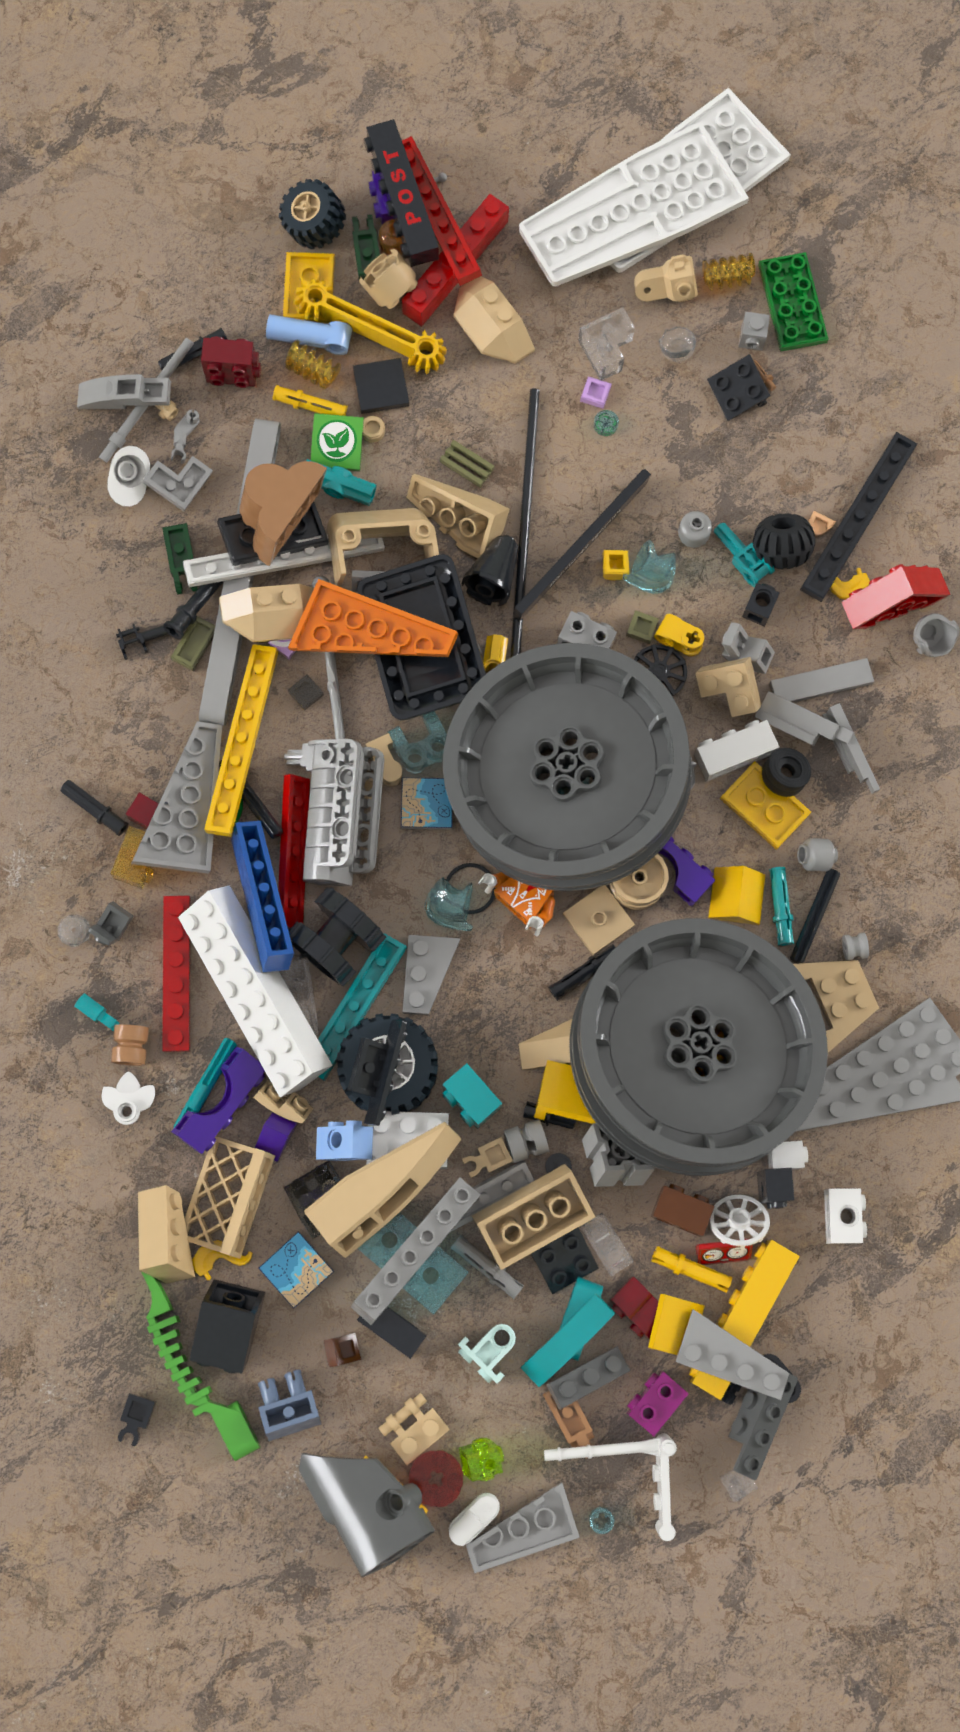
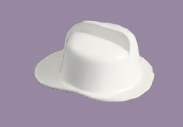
[107,446,150,506]

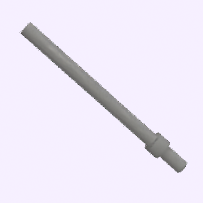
[99,338,194,463]

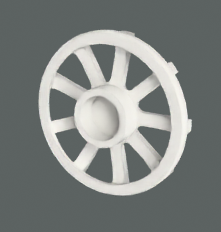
[709,1195,770,1248]

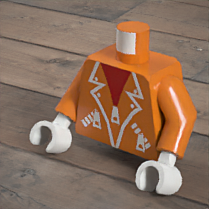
[478,872,556,936]

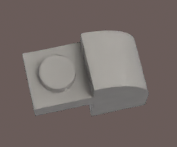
[722,622,775,674]

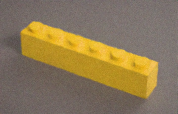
[689,1239,800,1400]

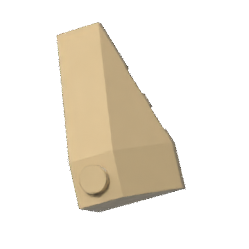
[407,474,509,558]
[519,1019,572,1070]

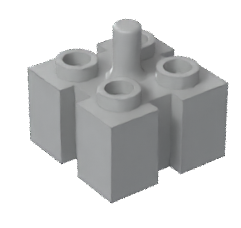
[582,1123,655,1187]

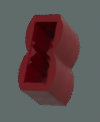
[609,1276,659,1339]

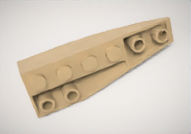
[304,1122,461,1258]

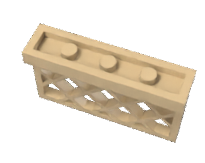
[185,1136,275,1259]

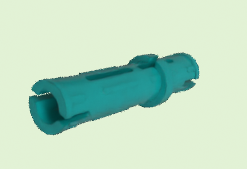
[769,867,794,946]

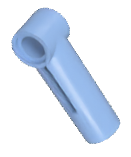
[266,314,352,355]

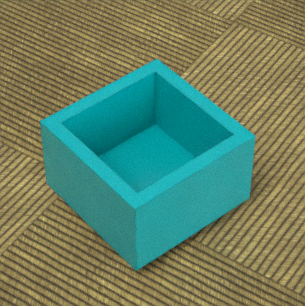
[442,1063,502,1129]

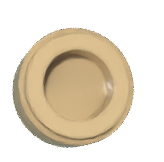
[363,416,385,443]

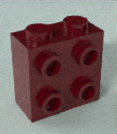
[201,336,261,388]

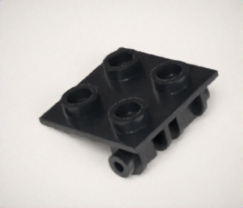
[707,354,771,421]
[531,1227,599,1294]

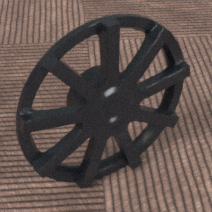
[634,644,687,696]

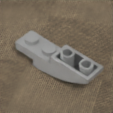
[77,374,171,409]

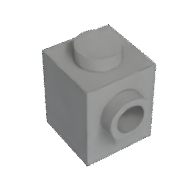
[738,312,770,351]

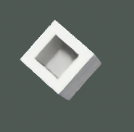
[767,1141,808,1170]

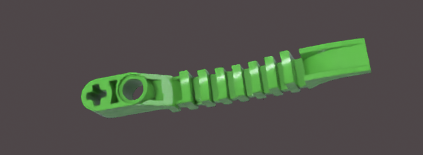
[141,1272,260,1461]

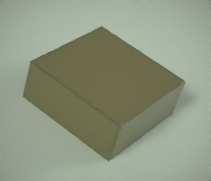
[626,610,659,644]

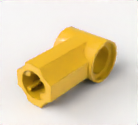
[483,634,508,673]

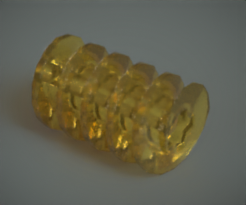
[702,253,755,291]
[285,340,341,389]

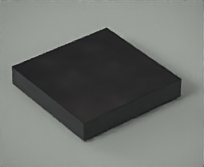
[353,358,410,414]

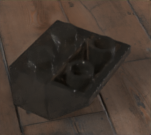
[283,1161,341,1239]

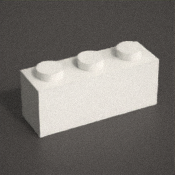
[694,720,779,782]

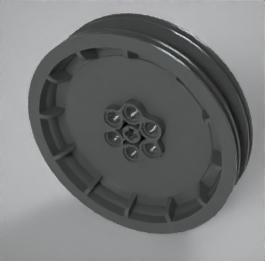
[443,643,692,891]
[569,918,828,1176]

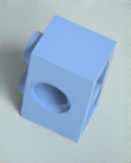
[316,1121,373,1161]

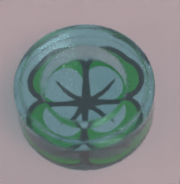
[594,410,619,436]

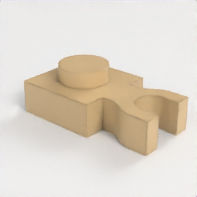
[462,1137,513,1178]

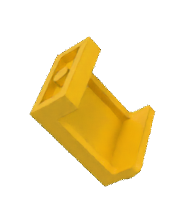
[534,1060,596,1124]

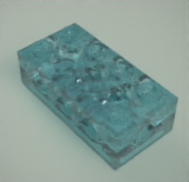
[357,1212,469,1315]

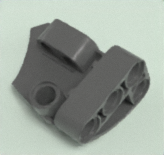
[299,1453,435,1577]

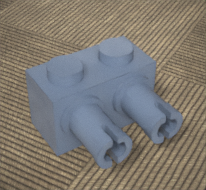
[258,1370,321,1441]

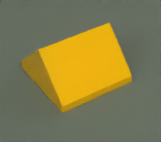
[708,866,766,925]

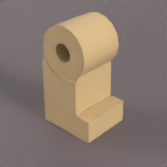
[366,733,403,787]

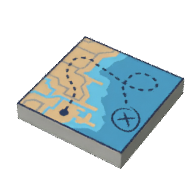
[401,777,453,830]
[258,1231,334,1309]

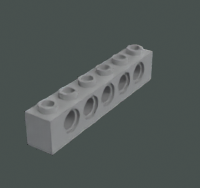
[351,1178,480,1325]

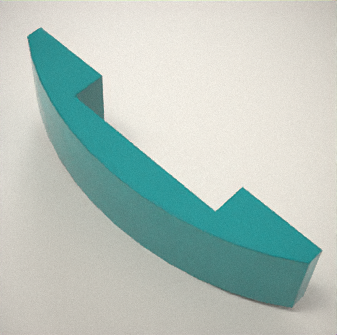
[520,1293,615,1387]

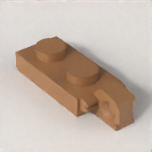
[543,1391,595,1459]

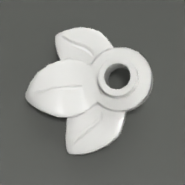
[102,1072,155,1125]

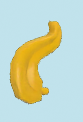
[830,568,870,600]
[192,1240,253,1281]

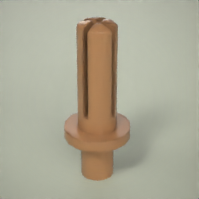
[754,360,776,391]

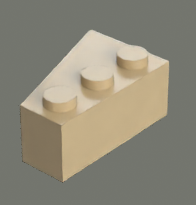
[138,1185,195,1284]

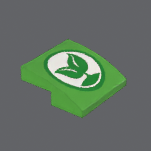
[311,413,364,471]

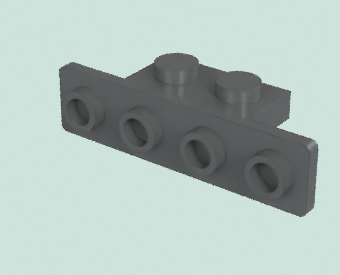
[728,1373,798,1480]

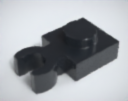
[118,1393,156,1446]

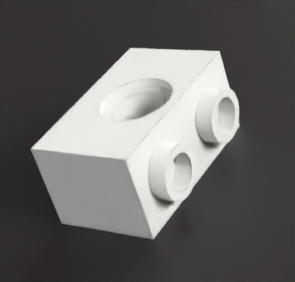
[824,1189,867,1244]

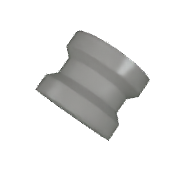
[842,933,869,961]

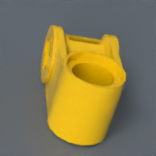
[654,614,705,657]

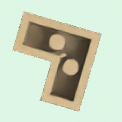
[696,657,762,717]

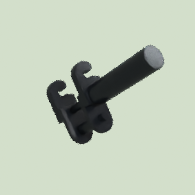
[116,624,168,660]

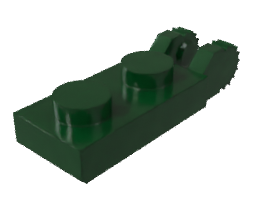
[352,214,380,280]
[162,523,198,595]

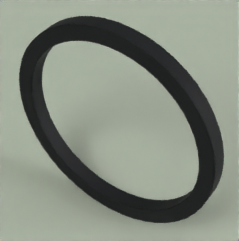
[444,863,496,914]

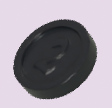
[545,1153,572,1173]

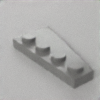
[676,1309,789,1400]
[466,1482,580,1573]

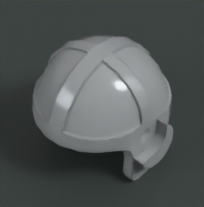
[913,613,960,657]

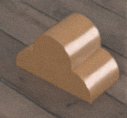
[239,461,327,566]

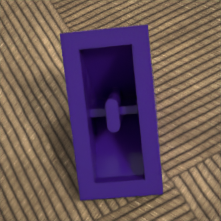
[255,1112,298,1162]

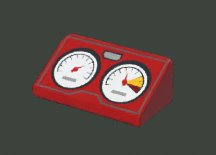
[695,1238,752,1265]

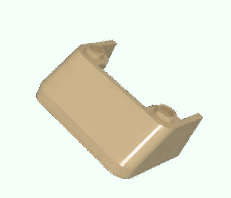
[327,508,439,587]

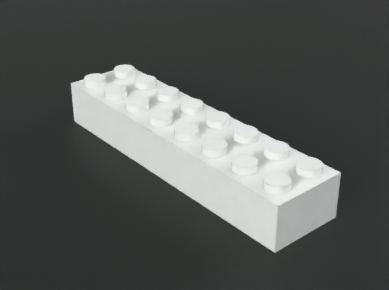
[178,885,333,1098]

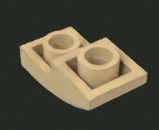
[253,1080,313,1123]

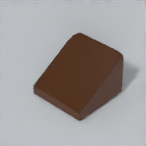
[324,1333,361,1367]

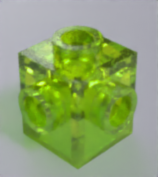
[459,1438,504,1482]

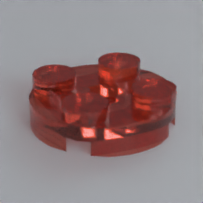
[409,1450,463,1507]

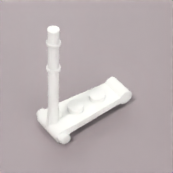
[544,1433,677,1541]

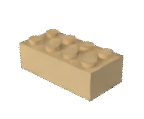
[472,1164,595,1270]

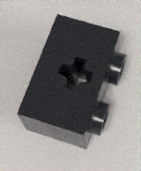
[757,1168,795,1209]

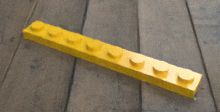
[204,644,279,837]

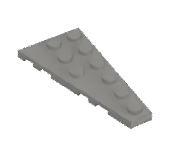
[131,721,222,874]

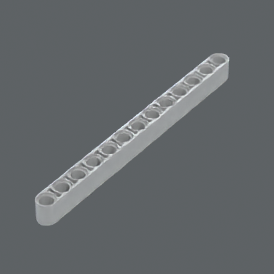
[199,419,281,726]

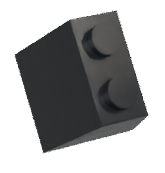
[189,1279,266,1374]

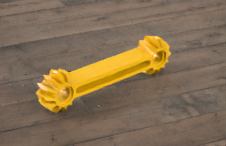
[294,278,447,374]

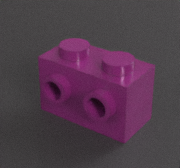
[627,1371,689,1437]

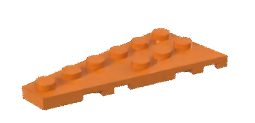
[288,579,458,657]

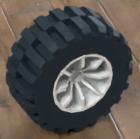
[337,1013,438,1115]

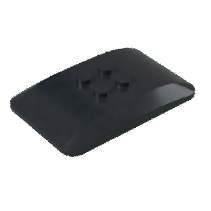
[357,554,486,721]

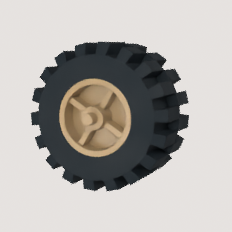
[279,179,346,249]

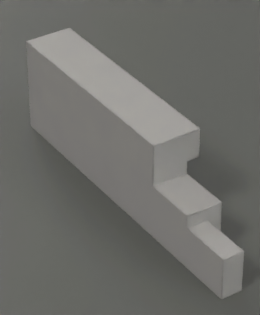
[755,691,855,746]
[822,703,880,794]

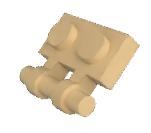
[378,1393,450,1465]

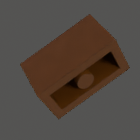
[651,1183,715,1237]

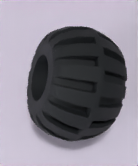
[753,513,816,569]

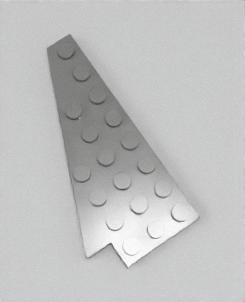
[795,998,960,1132]

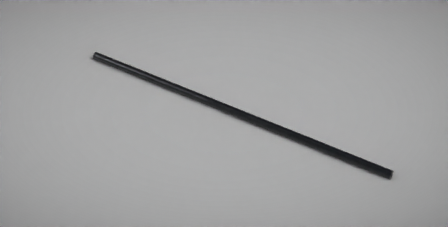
[510,388,540,658]

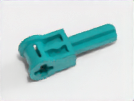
[714,523,775,587]

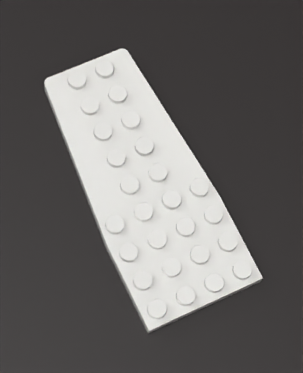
[610,88,791,273]
[519,121,749,286]

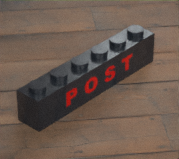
[363,119,439,267]

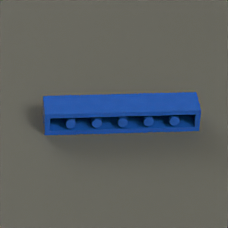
[231,821,294,972]

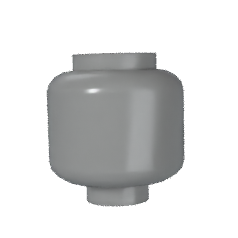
[678,511,712,548]
[797,838,838,872]

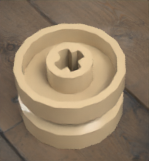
[609,854,669,910]

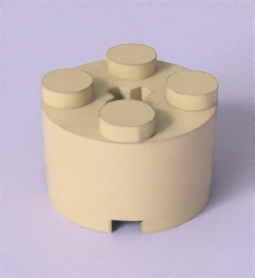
[359,249,418,309]

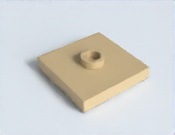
[562,885,635,956]

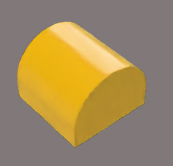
[602,550,629,580]

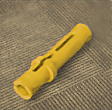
[272,385,348,416]
[651,1246,732,1293]

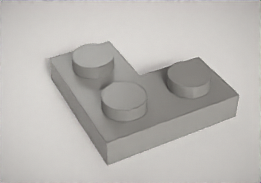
[143,456,213,512]

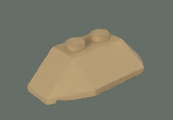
[454,276,535,364]
[219,584,314,643]

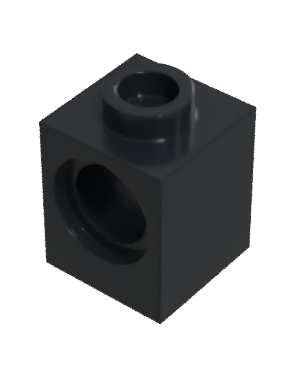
[742,583,780,627]

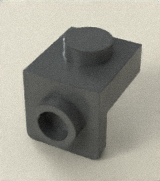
[88,901,134,946]

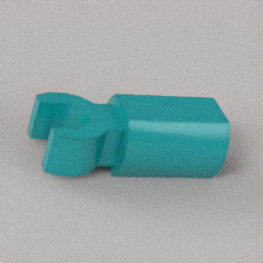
[74,993,120,1031]

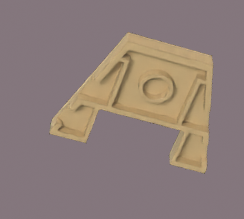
[793,960,879,1052]

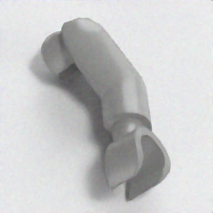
[171,409,200,464]

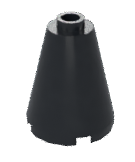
[461,535,518,606]

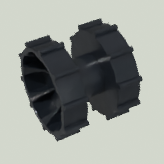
[289,887,386,987]

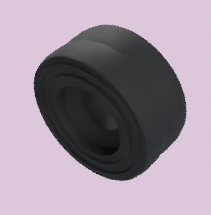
[762,748,811,797]

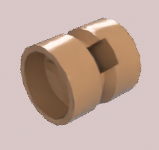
[111,1024,149,1066]

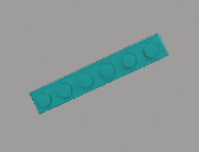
[318,933,407,1081]

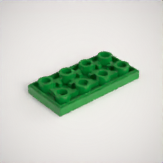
[758,252,829,352]

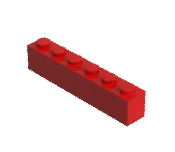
[402,194,509,327]

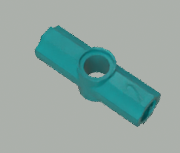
[306,459,377,506]

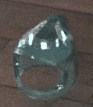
[623,540,676,594]
[424,877,473,931]

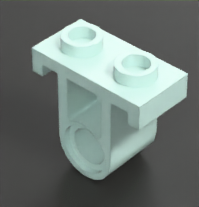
[458,1324,516,1383]

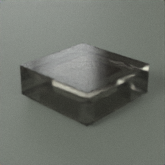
[288,675,324,711]

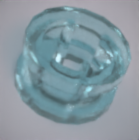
[589,1507,614,1534]

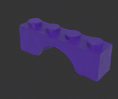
[658,837,715,907]
[171,1047,265,1154]

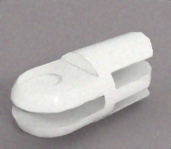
[449,1493,500,1546]

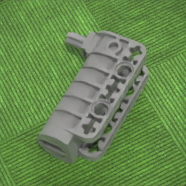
[284,739,384,886]

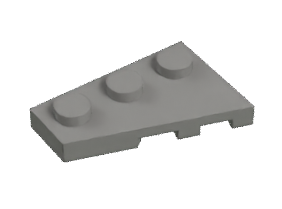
[403,935,460,1015]

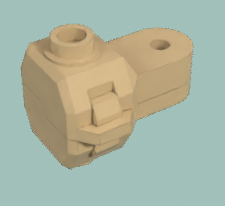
[634,254,698,302]

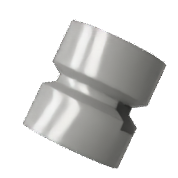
[503,1119,549,1164]

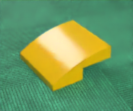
[648,1294,705,1355]

